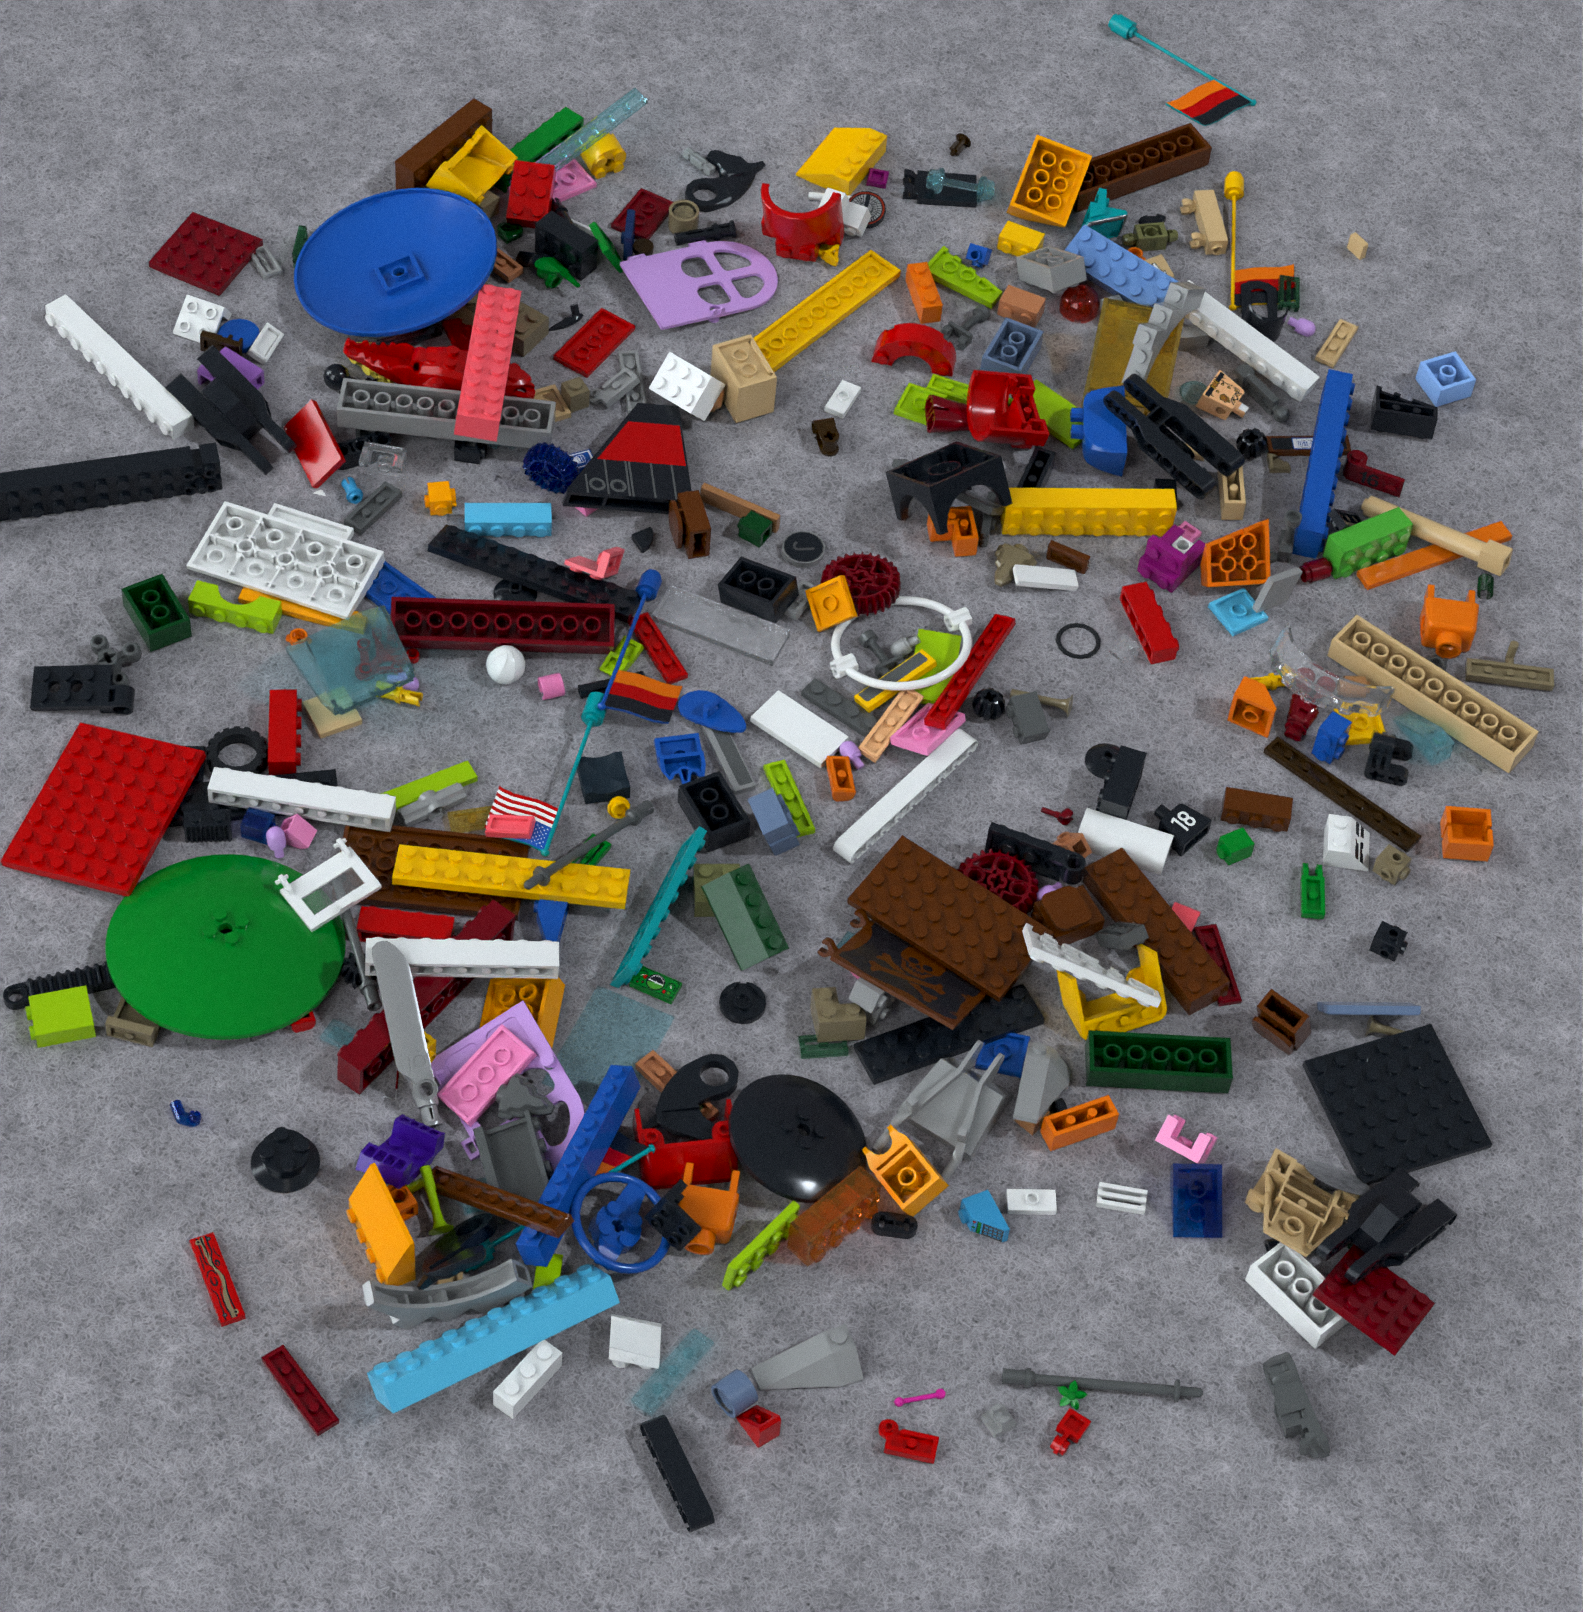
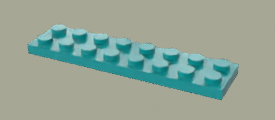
[610,826,707,988]

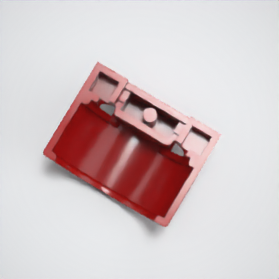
[761,183,844,262]
[966,370,1050,449]

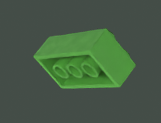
[1323,507,1413,580]

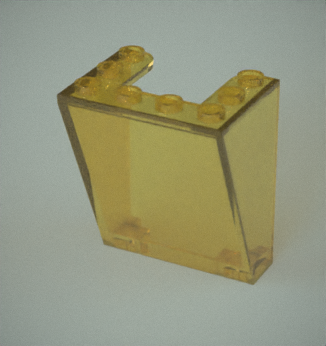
[1081,297,1185,416]

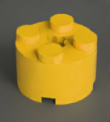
[580,131,626,179]

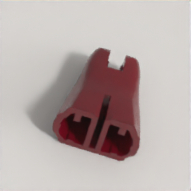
[925,395,970,433]

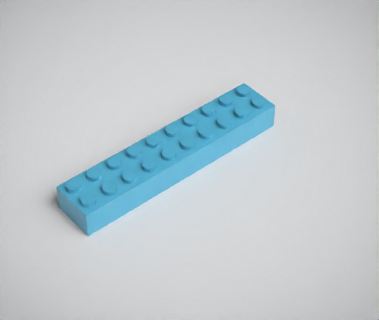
[367,1264,620,1413]

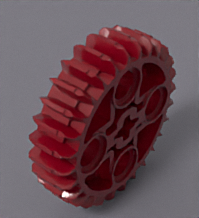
[821,551,901,617]
[957,849,1039,915]

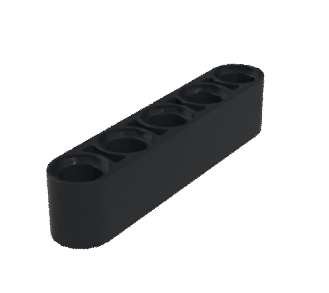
[640,1414,715,1533]

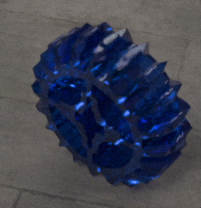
[522,442,580,494]

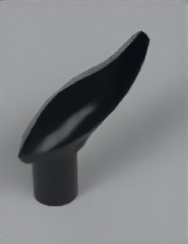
[549,304,584,331]

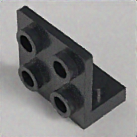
[644,1179,702,1251]

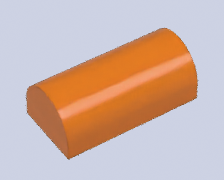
[825,756,856,802]

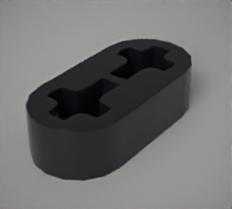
[871,1211,918,1239]

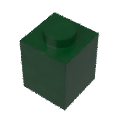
[737,510,773,548]

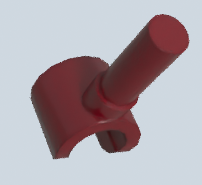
[1041,807,1073,825]

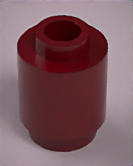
[1299,557,1333,583]

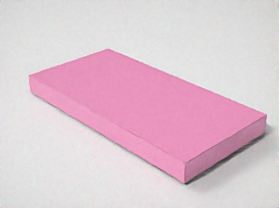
[507,159,597,202]
[437,1024,537,1127]

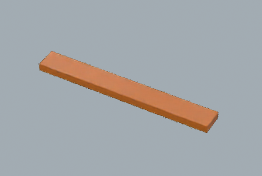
[1356,521,1512,590]

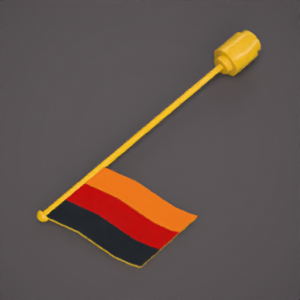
[1224,171,1294,311]

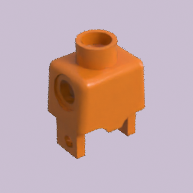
[1419,584,1479,659]
[678,1162,740,1255]

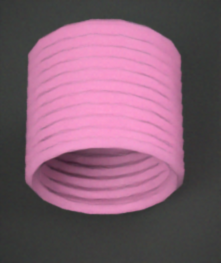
[538,672,565,700]

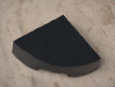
[1139,214,1166,224]
[632,527,653,553]

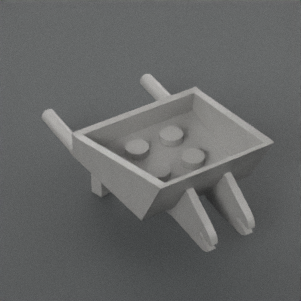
[872,1040,1014,1183]

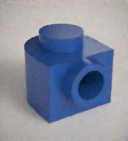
[965,243,992,268]

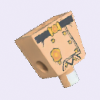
[1196,370,1249,420]

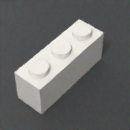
[493,1340,562,1419]

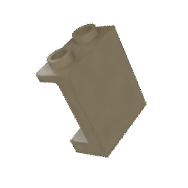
[105,997,161,1047]

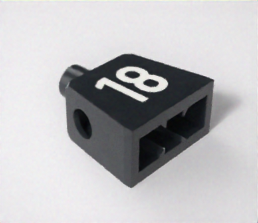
[1154,803,1212,856]

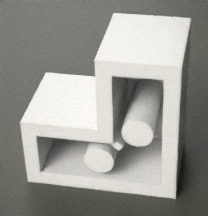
[818,187,871,237]

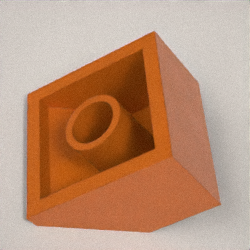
[1227,676,1277,738]

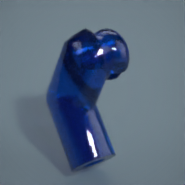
[170,1100,202,1128]

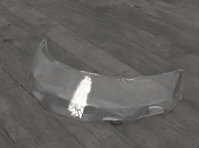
[1268,622,1395,717]

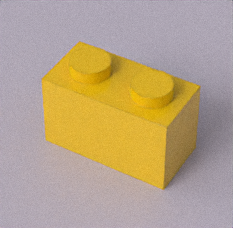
[997,221,1045,257]

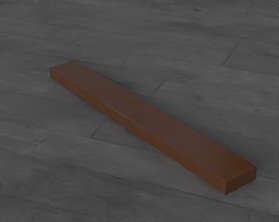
[432,1166,574,1238]

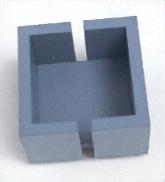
[748,787,800,855]

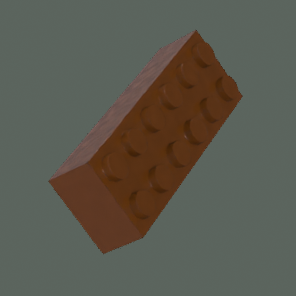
[395,98,493,190]

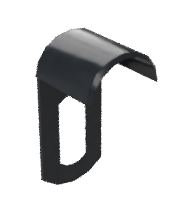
[1241,281,1289,342]

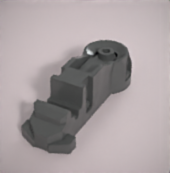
[1263,1352,1330,1458]

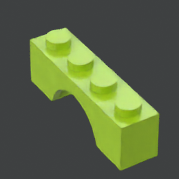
[188,580,282,634]

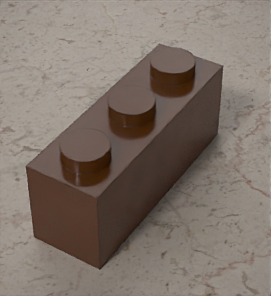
[1220,787,1293,832]

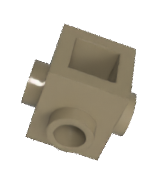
[1372,844,1412,886]

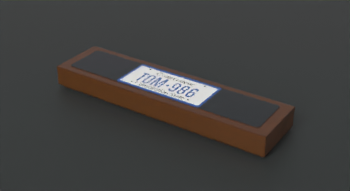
[1266,435,1351,456]

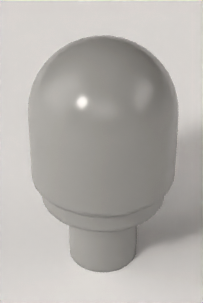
[891,635,921,657]

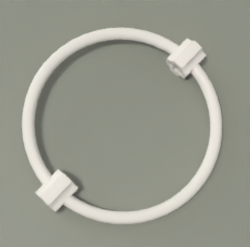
[830,596,972,691]

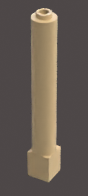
[1361,496,1513,576]

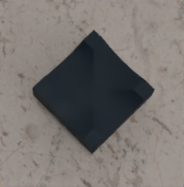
[577,751,630,804]

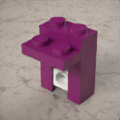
[1137,524,1205,593]

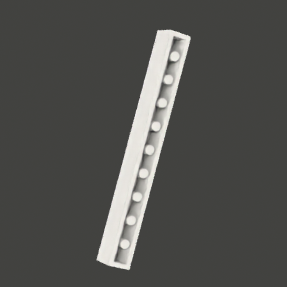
[45,294,194,440]

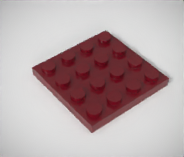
[149,212,263,296]
[1313,1244,1435,1356]

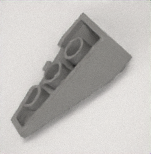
[1013,1042,1071,1124]
[751,1324,864,1391]

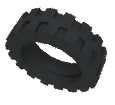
[206,726,268,774]

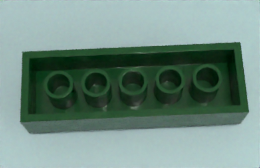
[1085,1030,1233,1094]

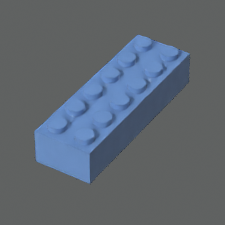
[1065,224,1179,318]

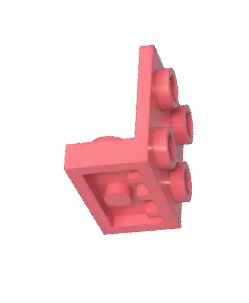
[564,547,625,580]

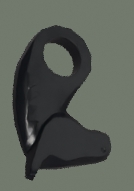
[685,150,766,212]

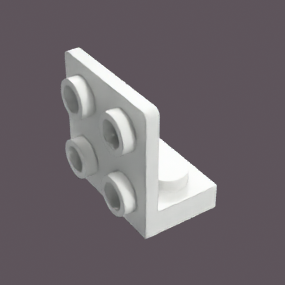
[173,295,232,343]

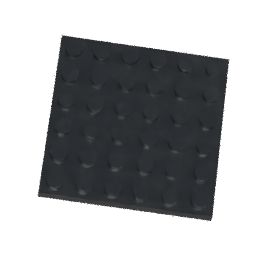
[1302,1024,1492,1185]

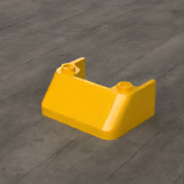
[1056,944,1167,1040]

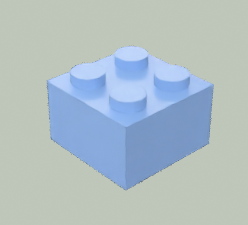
[1415,351,1476,407]

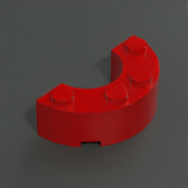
[871,323,956,377]

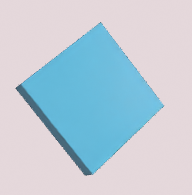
[1208,588,1269,637]

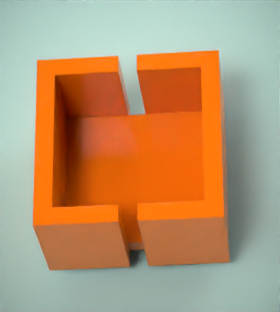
[1440,806,1494,862]

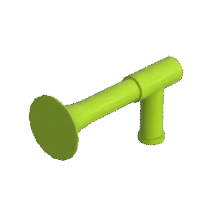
[406,1165,454,1236]

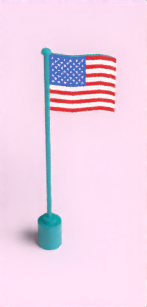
[484,692,607,857]

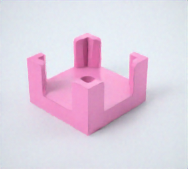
[1155,1115,1218,1164]

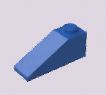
[533,899,569,943]

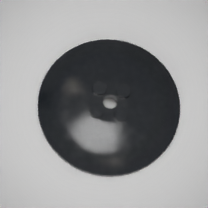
[728,1074,866,1203]

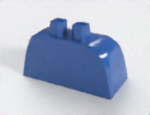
[1070,385,1127,477]

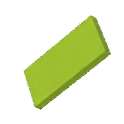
[1009,379,1082,449]
[914,629,962,704]
[722,1200,800,1290]

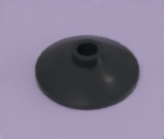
[493,579,537,601]
[1085,743,1120,779]

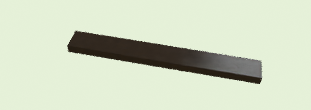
[1263,736,1421,853]

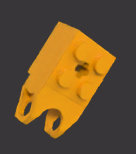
[862,1124,949,1217]

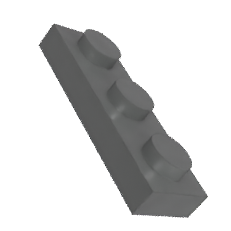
[344,481,402,535]

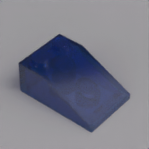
[1170,1163,1222,1238]

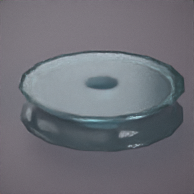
[1180,381,1207,405]

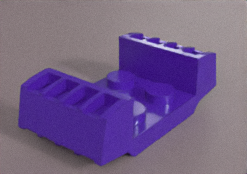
[355,1114,445,1189]

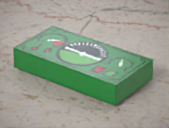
[629,966,682,1005]

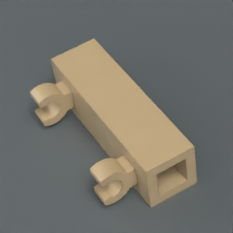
[1180,190,1228,255]

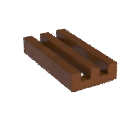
[1046,540,1091,574]

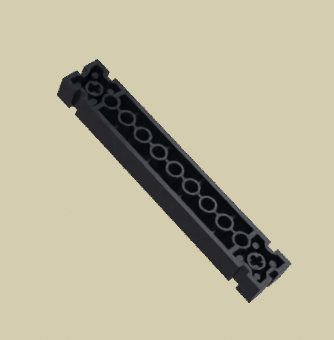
[0,442,222,521]

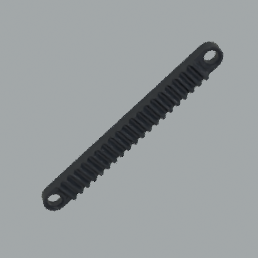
[3,961,116,1010]

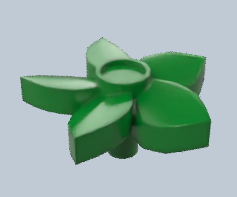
[1058,1380,1088,1411]

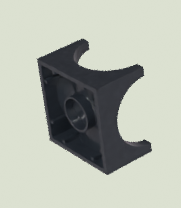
[886,441,1013,535]

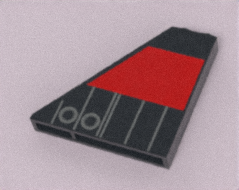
[563,403,692,514]

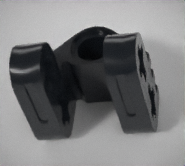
[1364,730,1413,786]

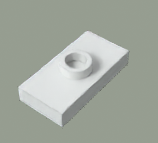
[824,380,861,419]
[1006,1189,1057,1215]

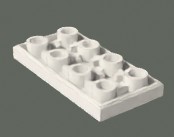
[750,690,849,768]

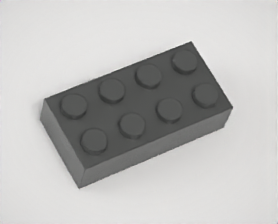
[1094,921,1149,951]

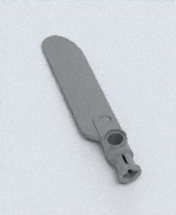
[372,941,443,1128]

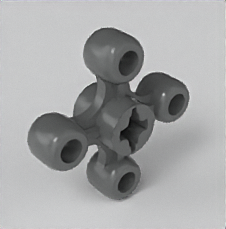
[83,634,142,686]

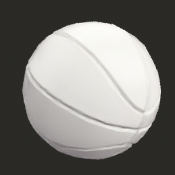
[486,645,525,685]

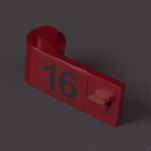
[1343,450,1405,498]

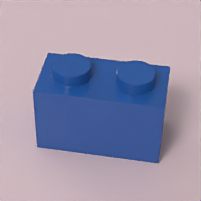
[1311,711,1352,764]

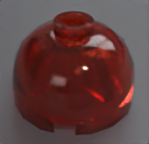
[1059,284,1100,323]

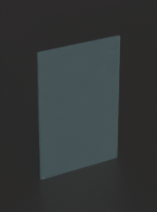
[542,986,675,1103]

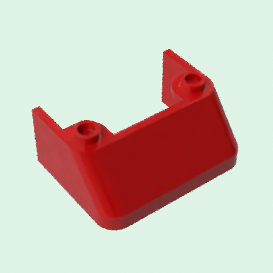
[633,1099,739,1190]

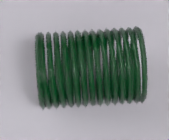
[1477,574,1494,600]

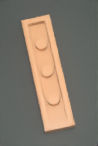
[858,690,924,763]

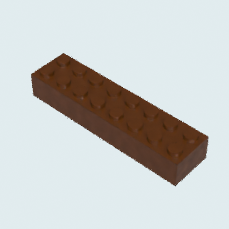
[1073,123,1212,213]
[1083,848,1230,1015]

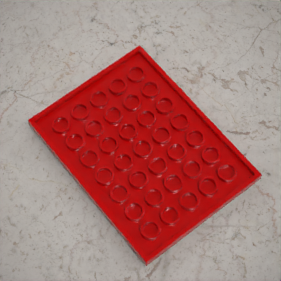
[1,722,206,896]

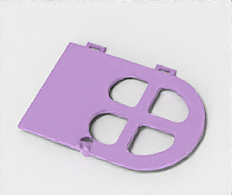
[620,240,778,330]
[431,1001,585,1175]

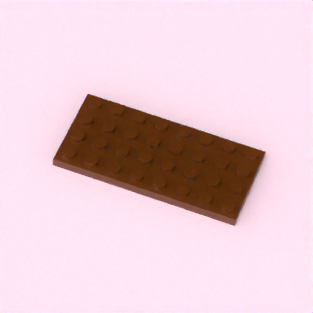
[331,825,530,921]
[847,835,1054,1002]

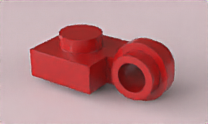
[1050,1408,1091,1456]

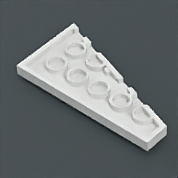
[1022,923,1161,1008]

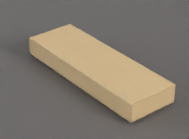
[1315,319,1359,368]

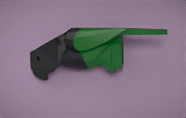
[516,251,581,288]

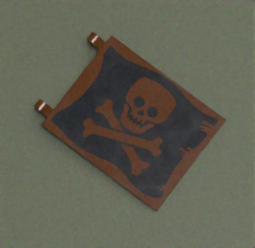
[817,909,987,1030]

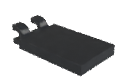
[903,169,977,208]

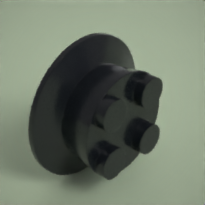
[251,1127,320,1193]

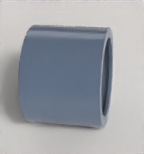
[711,1369,758,1418]

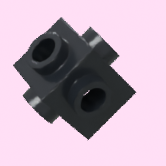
[1369,921,1408,962]

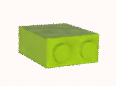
[25,985,96,1048]

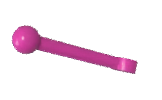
[894,1389,946,1407]

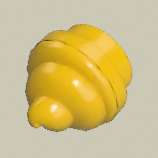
[607,796,630,819]

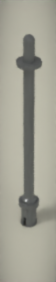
[524,800,654,890]
[327,873,382,1011]
[1002,1368,1203,1402]

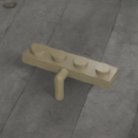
[1465,641,1554,691]

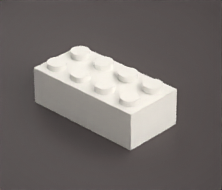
[1245,1242,1349,1349]

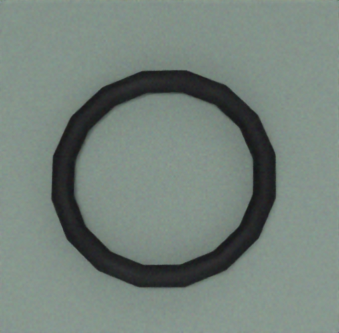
[1056,623,1101,659]

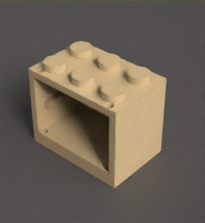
[710,334,777,423]

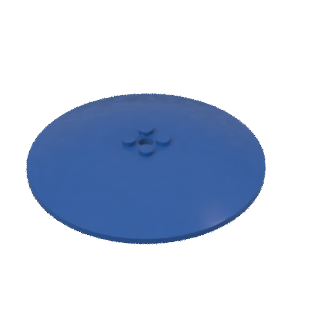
[294,188,497,337]

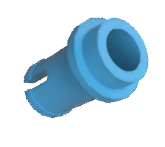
[341,477,363,504]

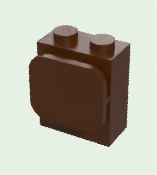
[669,490,711,559]
[1031,885,1105,946]
[1252,989,1311,1055]

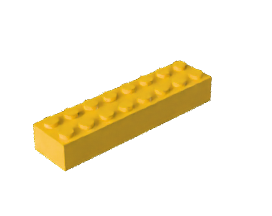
[1000,488,1177,537]

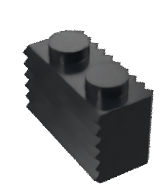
[184,809,232,843]

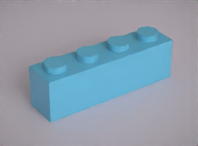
[465,503,552,537]

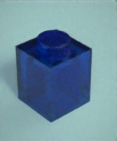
[240,807,278,845]

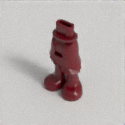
[1284,668,1336,741]

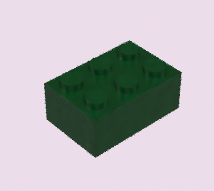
[121,574,192,652]

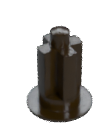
[949,133,971,156]

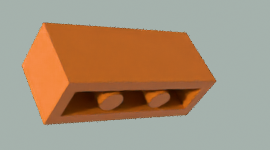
[905,262,943,324]
[1040,1095,1119,1151]

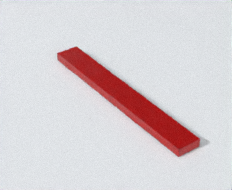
[924,614,1016,730]

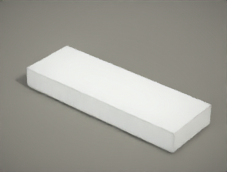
[1012,564,1079,591]

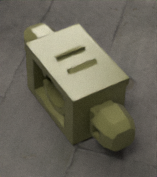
[1122,222,1178,252]

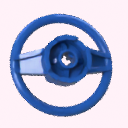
[570,1172,670,1274]

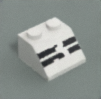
[1323,814,1370,871]

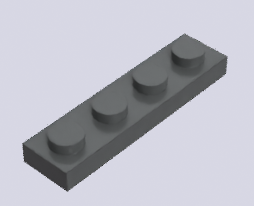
[801,678,879,738]

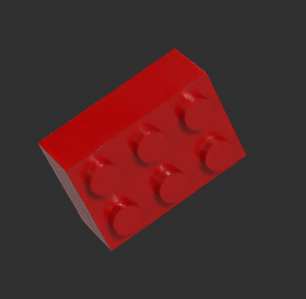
[506,160,556,229]

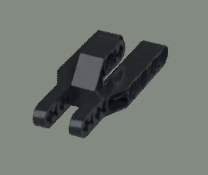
[165,345,298,475]
[1103,374,1245,500]
[1316,1168,1457,1285]

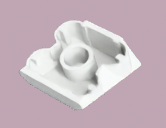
[609,1314,661,1369]

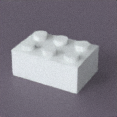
[649,352,726,421]

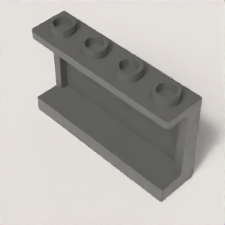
[473,1110,554,1224]

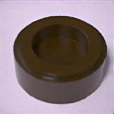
[633,238,654,256]

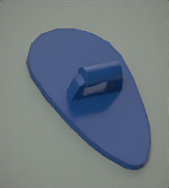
[678,690,746,733]

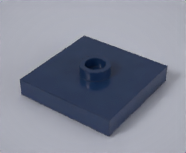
[621,209,636,261]

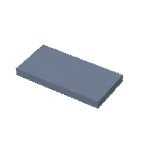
[1317,1002,1421,1015]

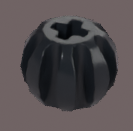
[1236,428,1267,459]
[972,688,1005,721]

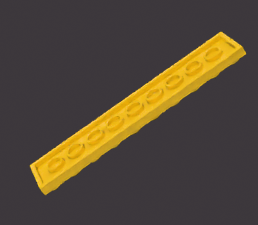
[753,250,901,372]
[392,844,630,909]

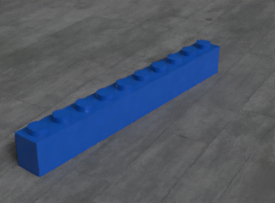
[516,1065,641,1267]

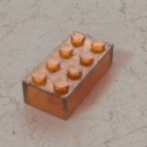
[787,1166,882,1266]

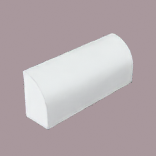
[1078,808,1174,875]

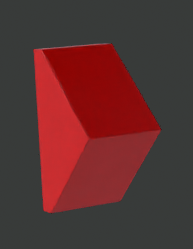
[736,1405,781,1448]

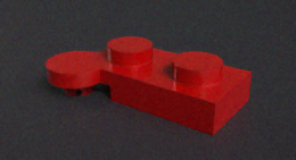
[878,1419,939,1464]

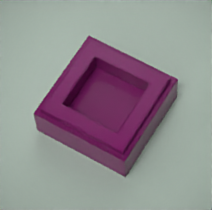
[866,168,889,189]

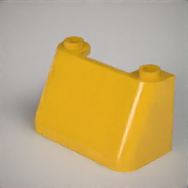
[426,125,518,206]

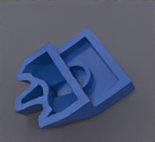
[654,733,706,784]

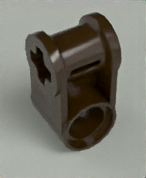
[811,417,839,457]

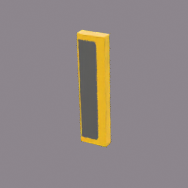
[854,649,937,713]

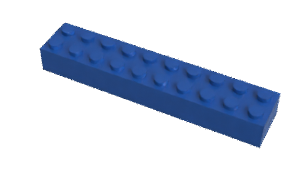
[1292,369,1355,559]

